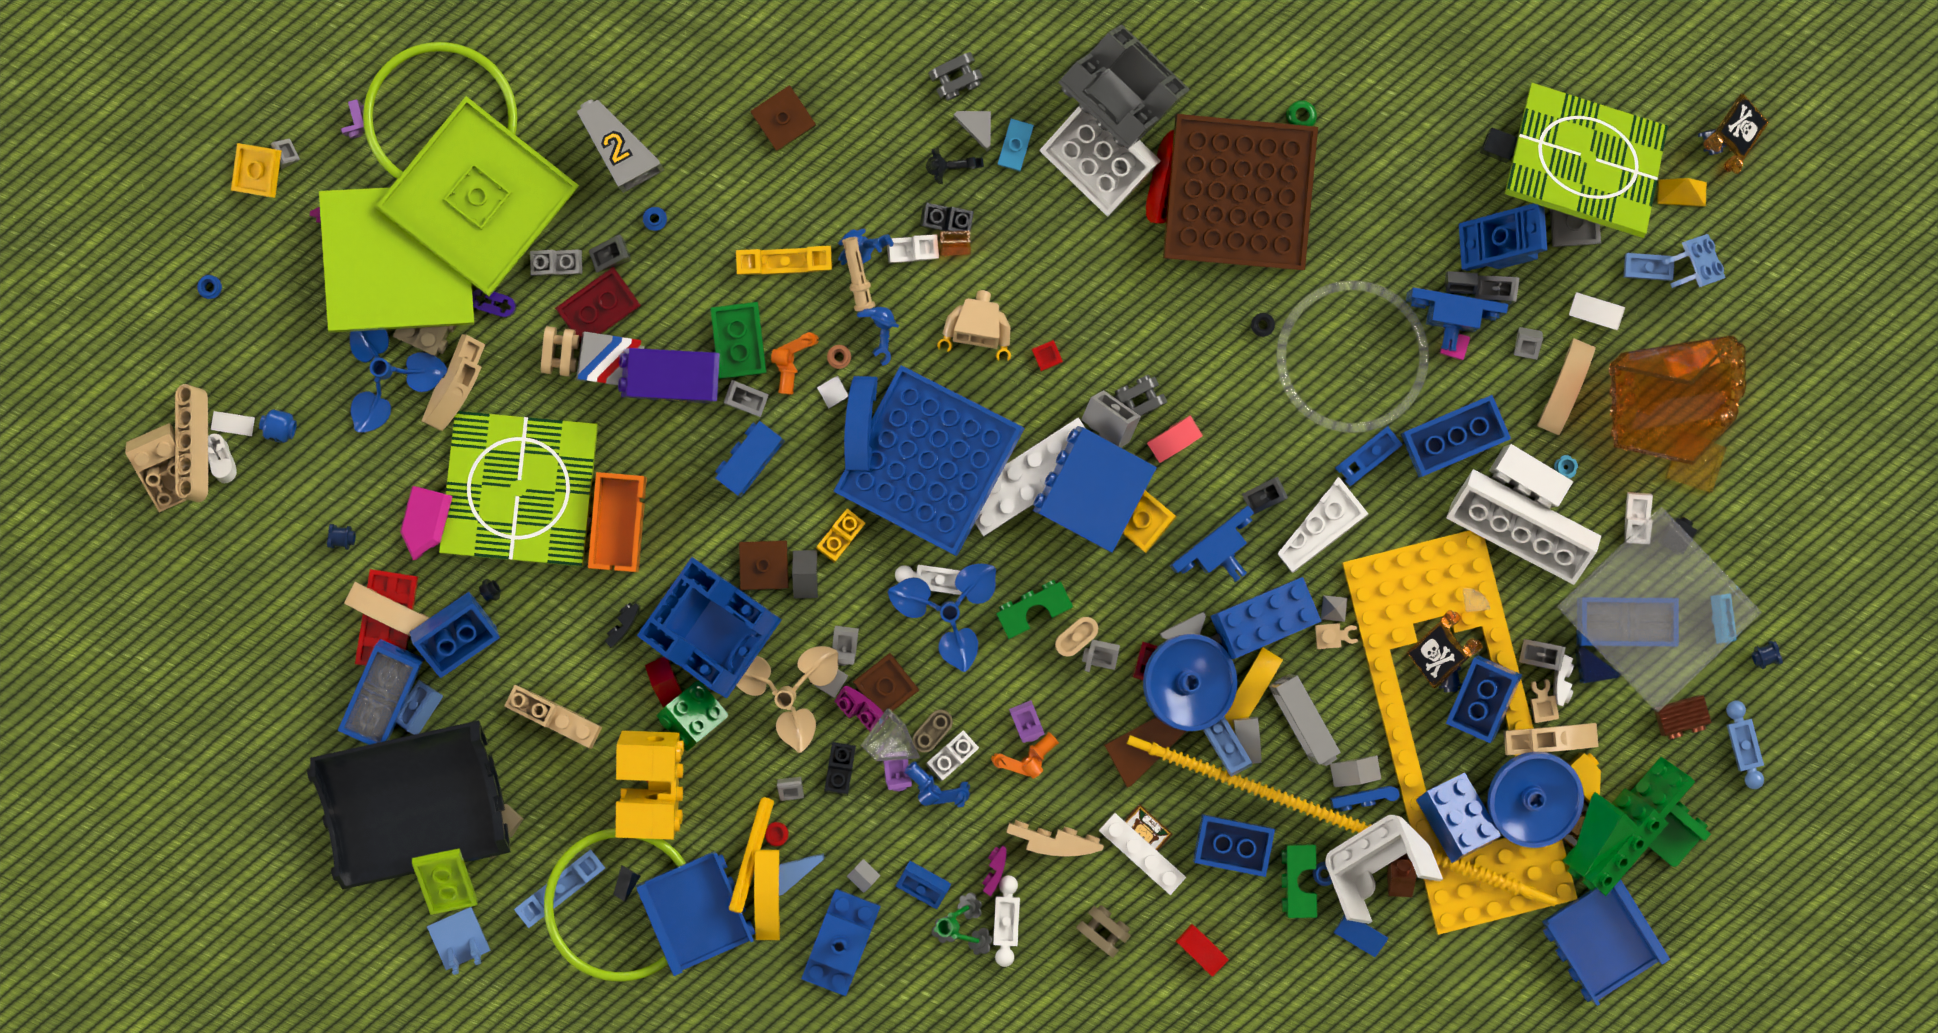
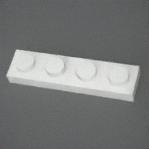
[1099,813,1186,895]

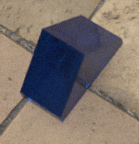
[1575,646,1621,683]

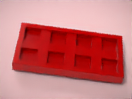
[355,569,419,666]

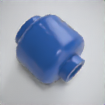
[259,409,297,443]

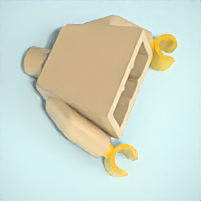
[937,290,1011,361]

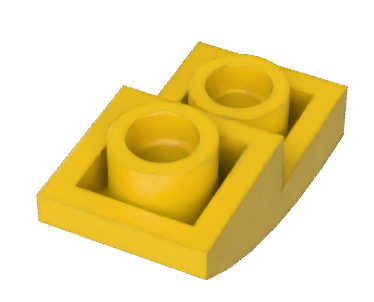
[816,509,865,563]

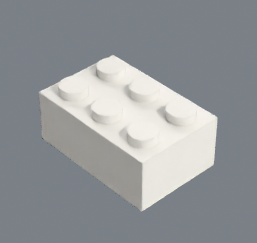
[1489,444,1573,508]

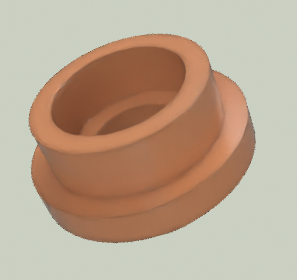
[827,345,851,369]

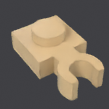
[1315,623,1358,649]
[1530,679,1559,723]

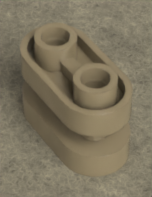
[913,709,953,752]
[1076,905,1131,958]

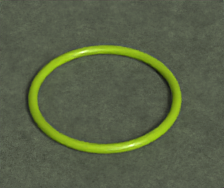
[363,42,518,179]
[544,828,686,982]

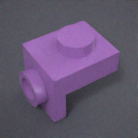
[341,99,365,138]
[1009,700,1045,743]
[882,751,912,791]

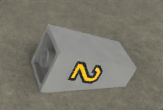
[577,99,664,193]

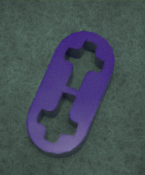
[472,289,516,318]

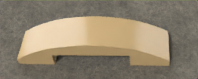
[1537,338,1596,435]
[344,582,430,636]

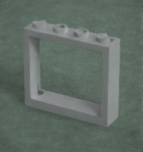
[1268,674,1341,766]

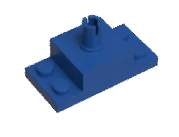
[1459,203,1547,271]
[1406,287,1508,351]
[1170,506,1254,582]
[801,889,881,996]

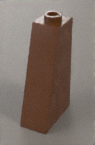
[1104,716,1186,788]

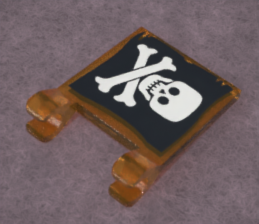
[1703,94,1769,174]
[1406,610,1483,688]

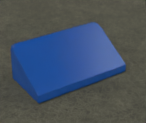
[896,861,951,909]
[1334,914,1388,957]

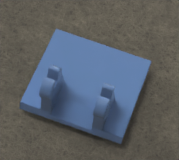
[1662,234,1726,288]
[427,907,491,975]

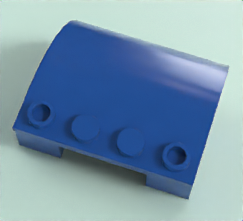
[637,557,782,699]

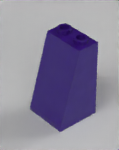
[618,348,720,403]

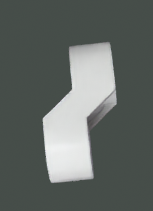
[208,434,237,483]

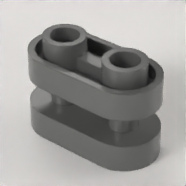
[928,52,983,101]
[1114,375,1168,416]

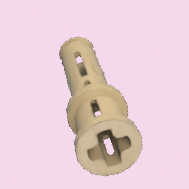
[842,237,875,311]

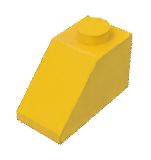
[1568,752,1601,804]

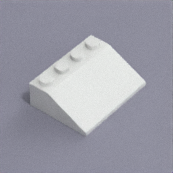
[1039,107,1161,217]

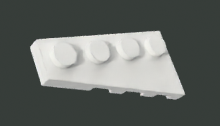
[1278,477,1368,573]

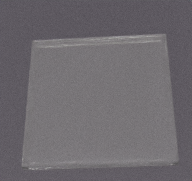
[1556,507,1762,712]

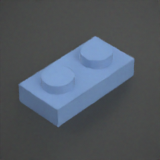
[1624,253,1674,281]

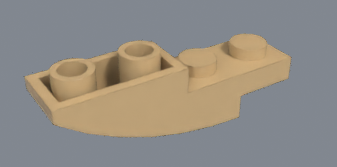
[422,334,485,431]
[505,685,602,749]
[1503,723,1599,755]
[1006,820,1104,856]

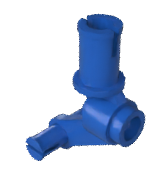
[904,761,970,807]

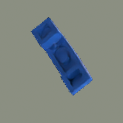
[844,376,878,471]

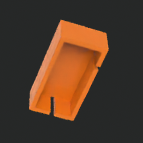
[588,472,647,572]

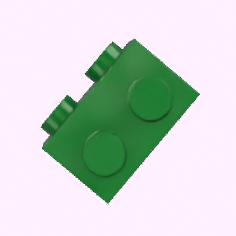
[656,681,728,752]
[1649,802,1711,867]

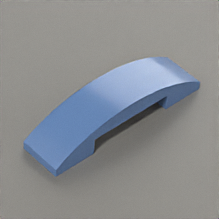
[514,849,605,928]

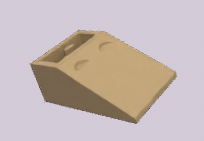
[125,423,186,512]

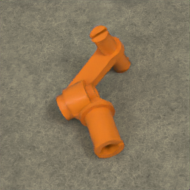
[771,332,819,394]
[991,732,1059,779]

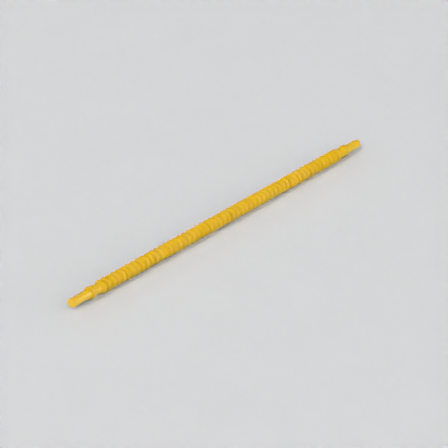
[1127,735,1557,907]

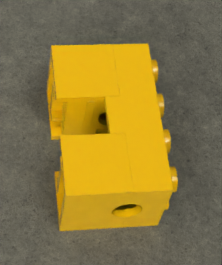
[616,731,684,840]

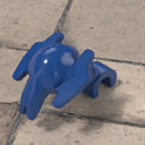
[838,229,894,265]
[857,307,899,366]

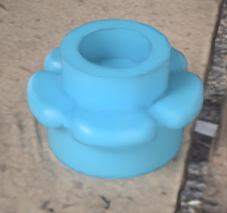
[1554,455,1578,478]

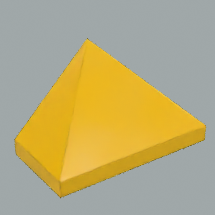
[1657,178,1707,207]

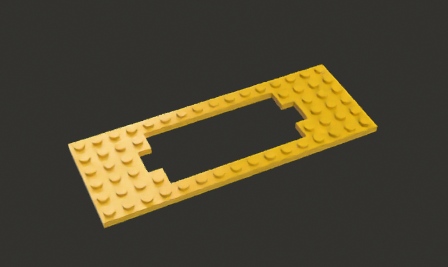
[1342,530,1578,935]

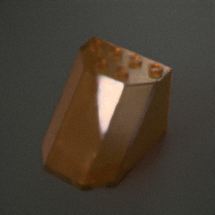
[1609,336,1746,465]

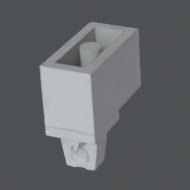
[1081,390,1141,448]

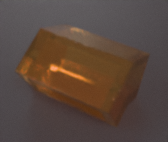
[940,230,971,256]

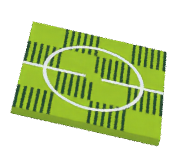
[1505,83,1668,238]
[439,411,598,567]

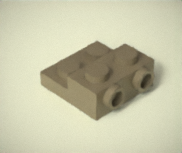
[393,326,456,357]

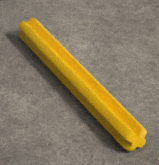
[729,797,774,913]

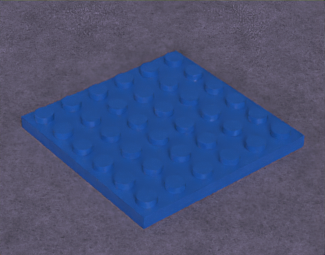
[833,365,1025,556]

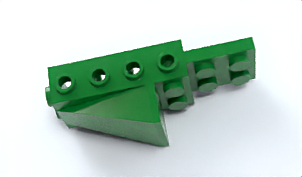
[1562,757,1695,896]

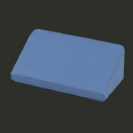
[396,680,443,735]

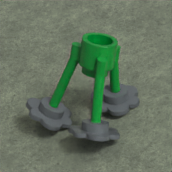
[932,892,992,955]

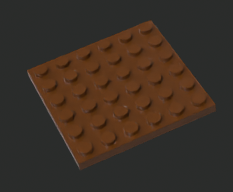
[1163,114,1318,270]

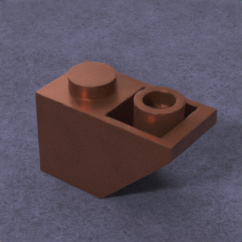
[1387,853,1416,898]

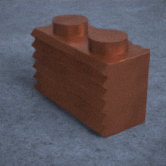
[1654,695,1711,739]

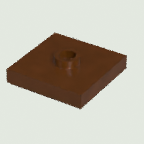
[750,85,816,151]
[739,541,789,590]
[853,653,919,716]

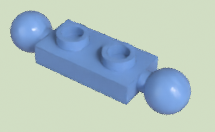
[1726,701,1764,789]

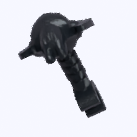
[926,148,984,184]

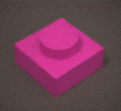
[1440,334,1471,360]

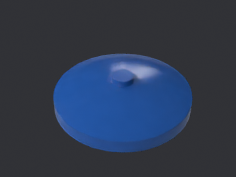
[1143,634,1237,731]
[1487,752,1584,848]

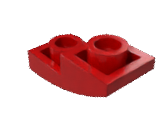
[1176,924,1229,977]

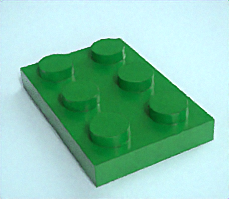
[710,302,767,379]

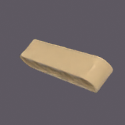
[175,384,208,502]

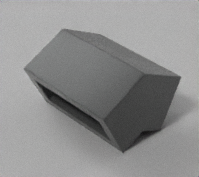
[1445,271,1478,294]

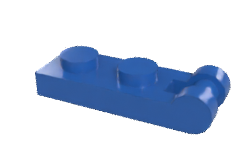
[1335,426,1403,486]
[1329,786,1399,812]

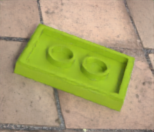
[412,848,477,915]

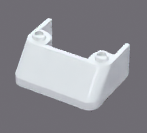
[1325,815,1443,924]

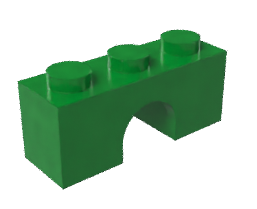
[996,580,1073,639]
[1281,844,1317,918]

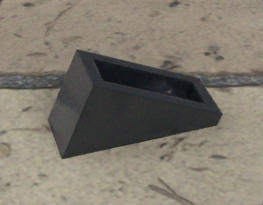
[613,865,641,902]

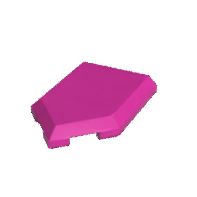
[400,486,453,560]

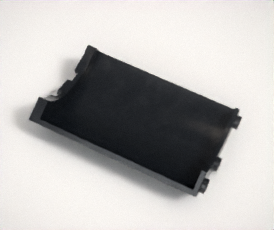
[307,720,511,890]

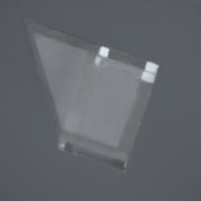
[861,709,920,761]

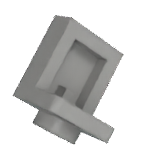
[832,626,859,666]
[1082,640,1120,672]

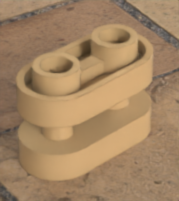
[541,326,580,377]
[1055,617,1098,657]

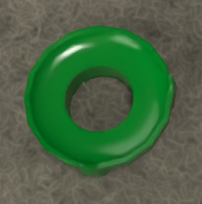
[1286,101,1317,126]

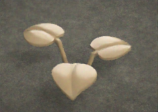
[737,646,838,753]

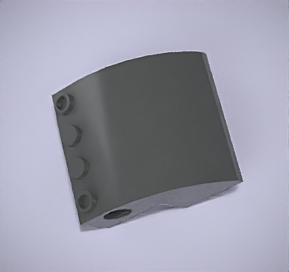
[1058,24,1190,149]

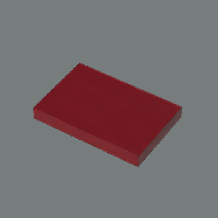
[555,267,641,344]

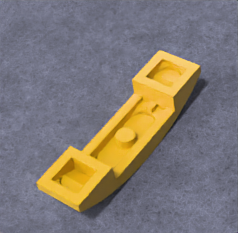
[736,246,832,275]
[1225,647,1283,733]
[754,850,780,940]

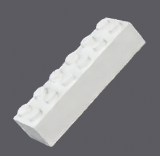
[975,418,1085,537]
[1447,469,1601,585]

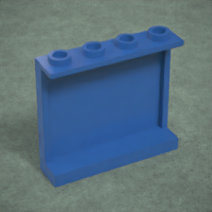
[1033,426,1157,553]
[635,851,756,976]
[1542,879,1670,1006]

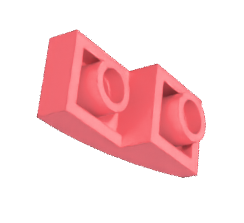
[1147,416,1203,463]

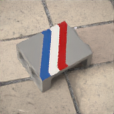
[576,332,644,385]

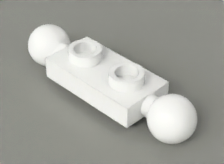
[895,565,962,595]
[993,875,1020,967]

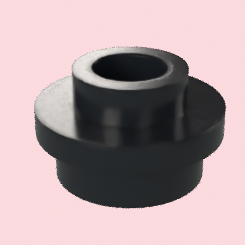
[1251,313,1275,337]
[479,579,501,602]

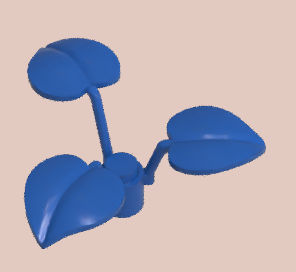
[350,330,447,432]
[888,563,996,672]

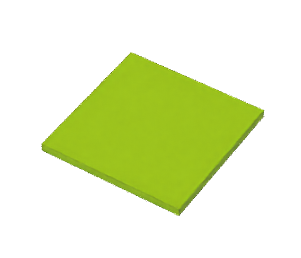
[375,96,579,297]
[319,188,474,333]

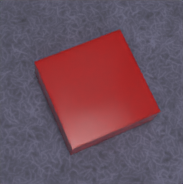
[1032,340,1063,372]

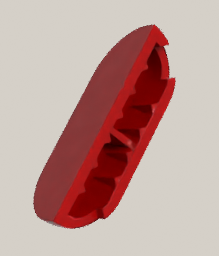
[1146,130,1174,223]

